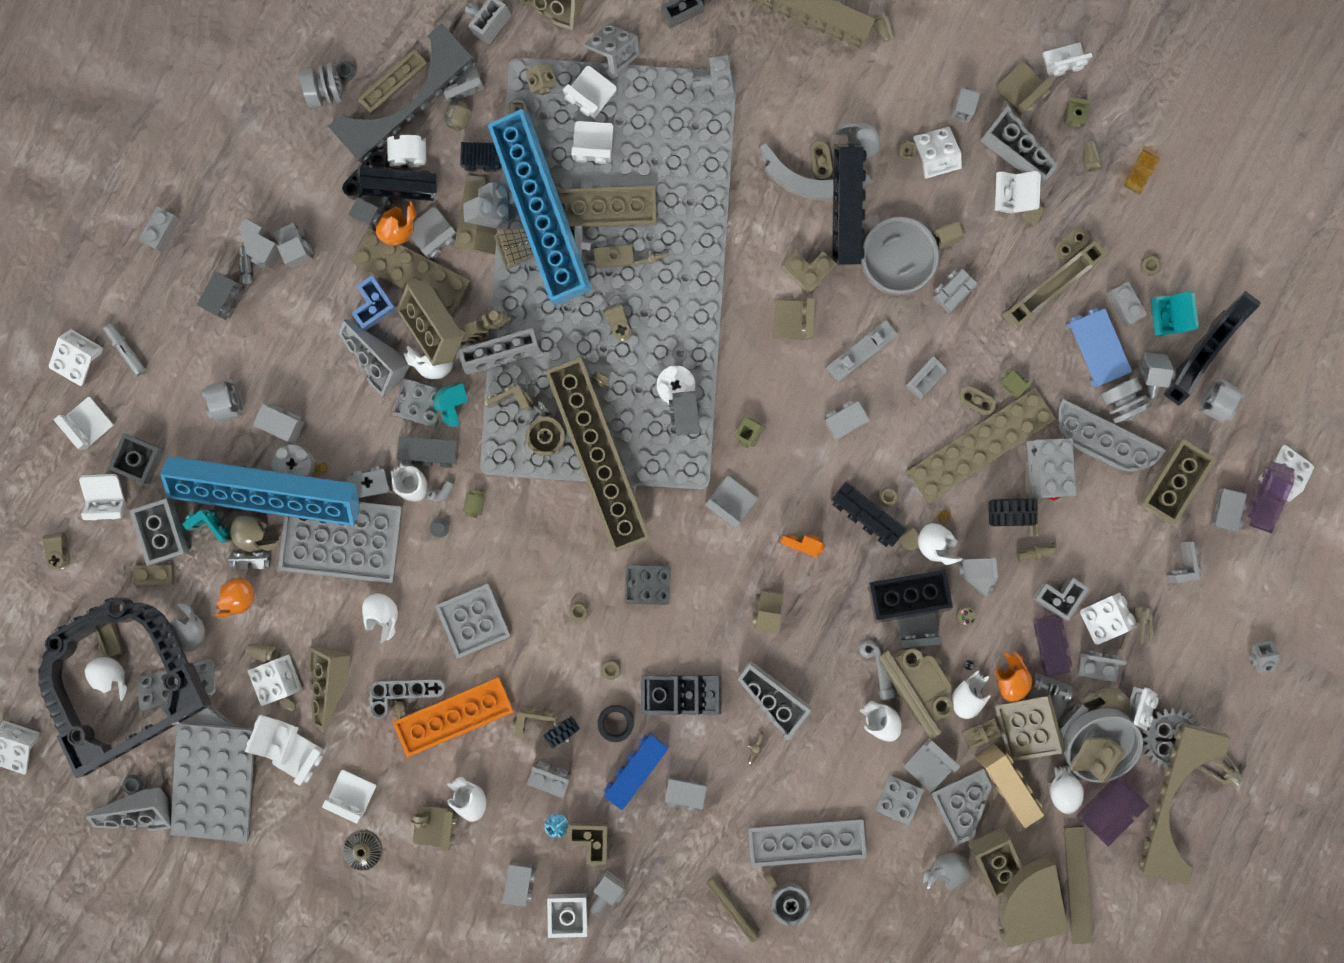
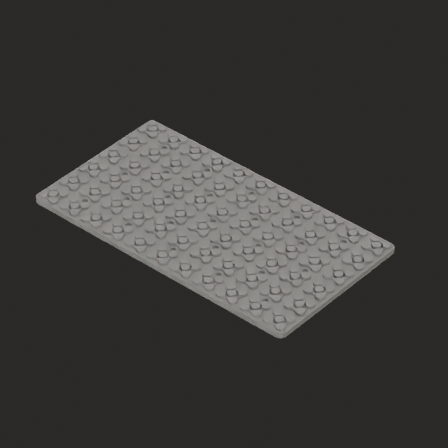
[480,58,737,490]

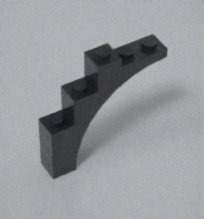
[1163,291,1261,406]

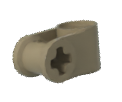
[603,302,631,341]
[42,532,69,570]

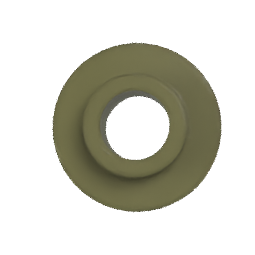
[463,489,485,518]

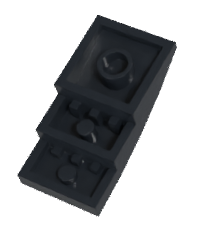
[641,675,721,715]

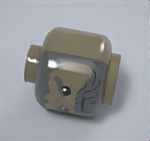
[444,101,471,131]

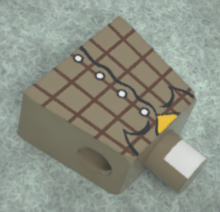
[495,228,534,270]

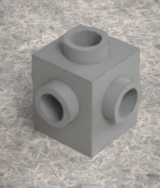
[1249,640,1280,673]

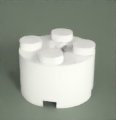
[387,135,426,169]
[657,366,695,405]

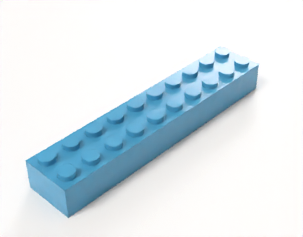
[487,109,592,305]
[160,456,360,526]

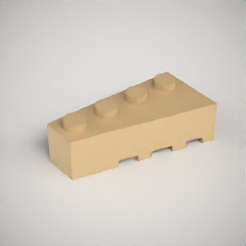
[975,743,1044,828]

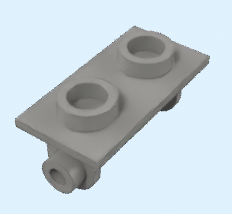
[228,549,270,570]

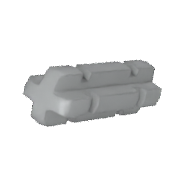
[239,246,252,284]

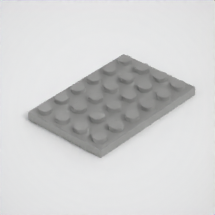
[278,502,402,583]
[170,722,254,842]

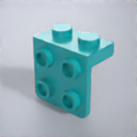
[1150,291,1199,336]
[182,510,232,543]

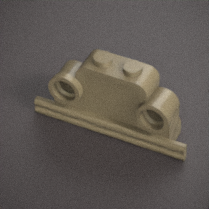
[878,648,954,739]

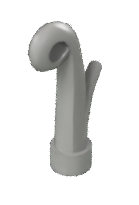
[859,640,896,700]

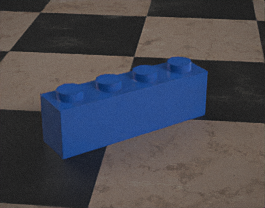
[604,733,669,811]

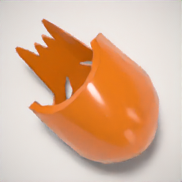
[376,201,416,246]
[213,577,255,618]
[995,652,1032,702]

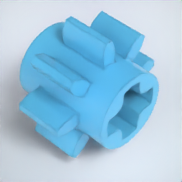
[544,813,568,838]

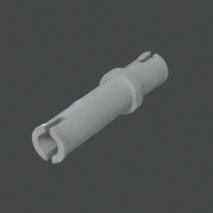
[102,323,146,376]

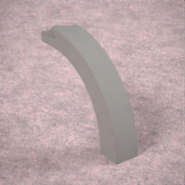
[759,143,873,200]

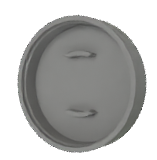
[861,217,939,295]
[1063,708,1143,782]

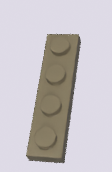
[358,49,428,115]

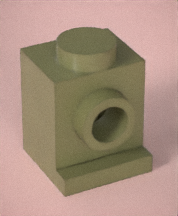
[1064,97,1091,129]
[999,369,1032,399]
[734,417,766,448]

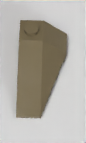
[308,646,351,732]

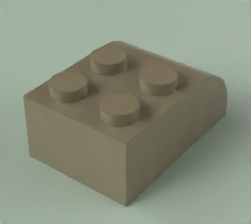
[968,827,1023,900]

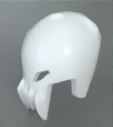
[404,346,454,379]
[390,463,427,502]
[918,523,963,565]
[362,593,398,644]
[84,657,127,701]
[951,670,991,719]
[860,701,902,742]
[1048,765,1084,814]
[447,777,487,822]

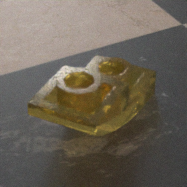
[1123,150,1160,195]

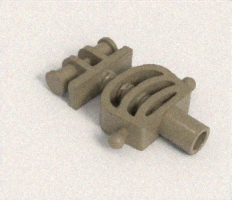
[458,311,511,349]

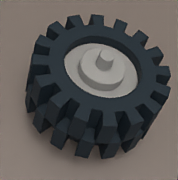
[543,716,580,748]

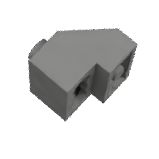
[239,218,280,269]

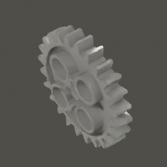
[1141,707,1201,769]

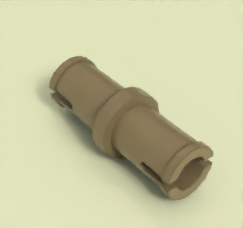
[1016,543,1057,562]

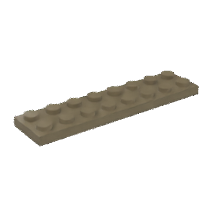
[906,388,1056,503]

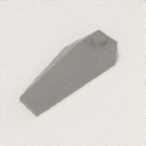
[338,319,409,397]
[958,557,998,596]
[85,787,171,831]

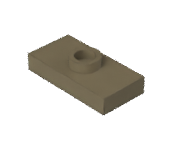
[594,245,634,268]

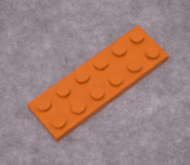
[392,677,514,758]

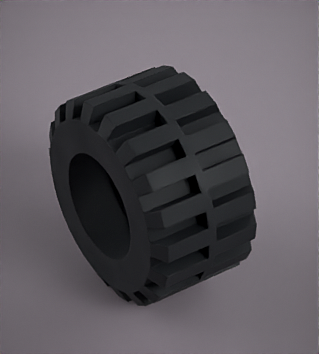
[988,498,1038,527]

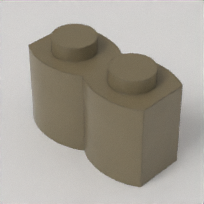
[932,221,966,250]

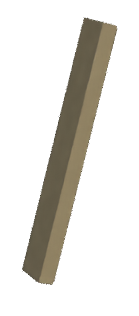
[1064,826,1092,944]

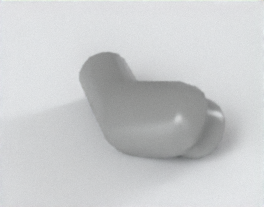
[427,481,454,502]

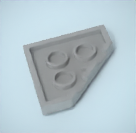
[930,768,992,846]

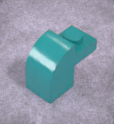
[434,382,468,427]

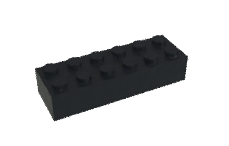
[832,144,867,265]

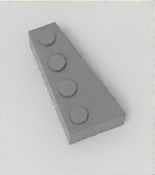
[981,105,1058,187]
[738,660,811,741]

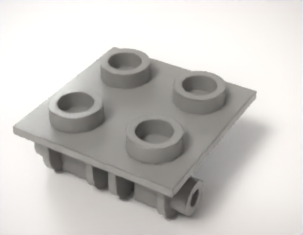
[1027,673,1072,723]
[875,775,924,826]

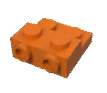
[779,534,826,557]

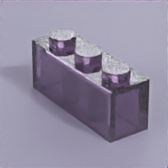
[1032,615,1072,677]

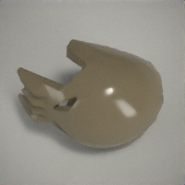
[230,515,279,552]
[1079,687,1131,716]

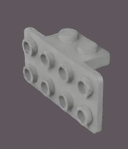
[138,659,216,716]

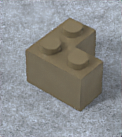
[782,252,837,295]
[751,590,784,634]
[568,822,608,865]

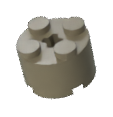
[525,417,566,457]

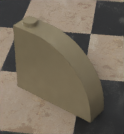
[999,856,1069,947]

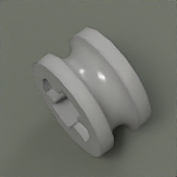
[533,401,551,417]

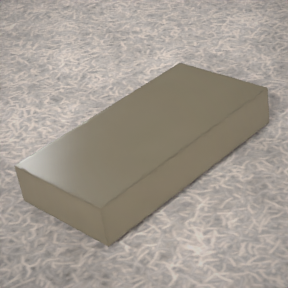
[95,622,125,658]

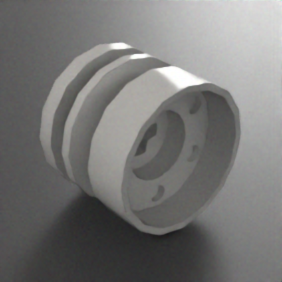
[299,62,342,109]
[1100,376,1152,423]

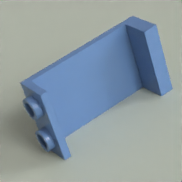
[1066,307,1132,388]

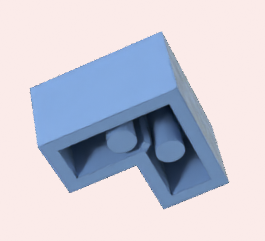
[352,275,397,331]

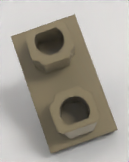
[962,718,1002,750]

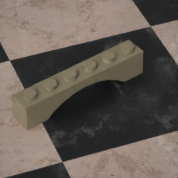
[1002,240,1107,330]

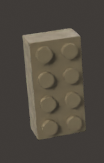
[397,280,464,366]
[1137,439,1216,525]

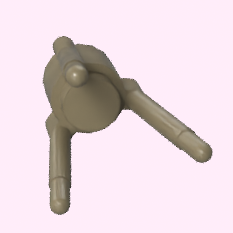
[1120,607,1154,650]
[1197,754,1243,788]

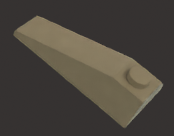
[518,0,584,30]
[455,175,497,255]

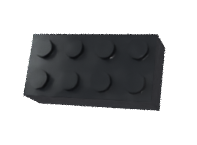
[868,569,953,623]

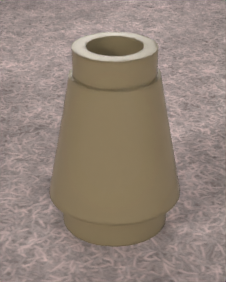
[873,12,894,42]
[1084,142,1103,172]
[247,644,277,663]

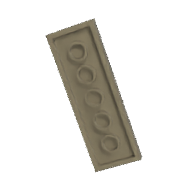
[556,186,657,228]
[351,228,470,315]

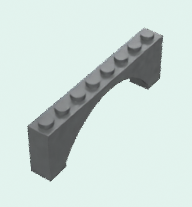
[328,23,475,163]

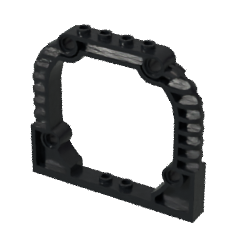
[38,597,212,778]

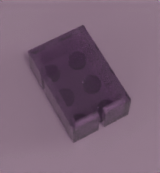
[1247,461,1294,534]
[1076,777,1149,847]

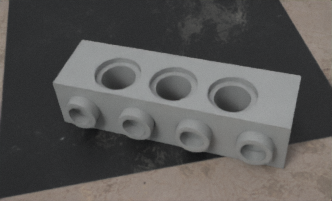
[458,328,540,375]

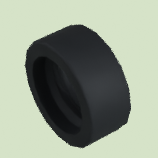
[598,705,634,742]

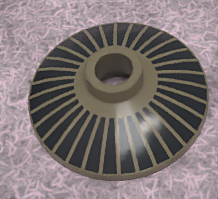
[343,832,382,871]

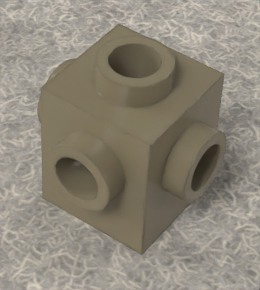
[525,64,557,95]

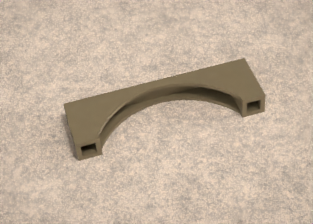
[1138,722,1231,885]

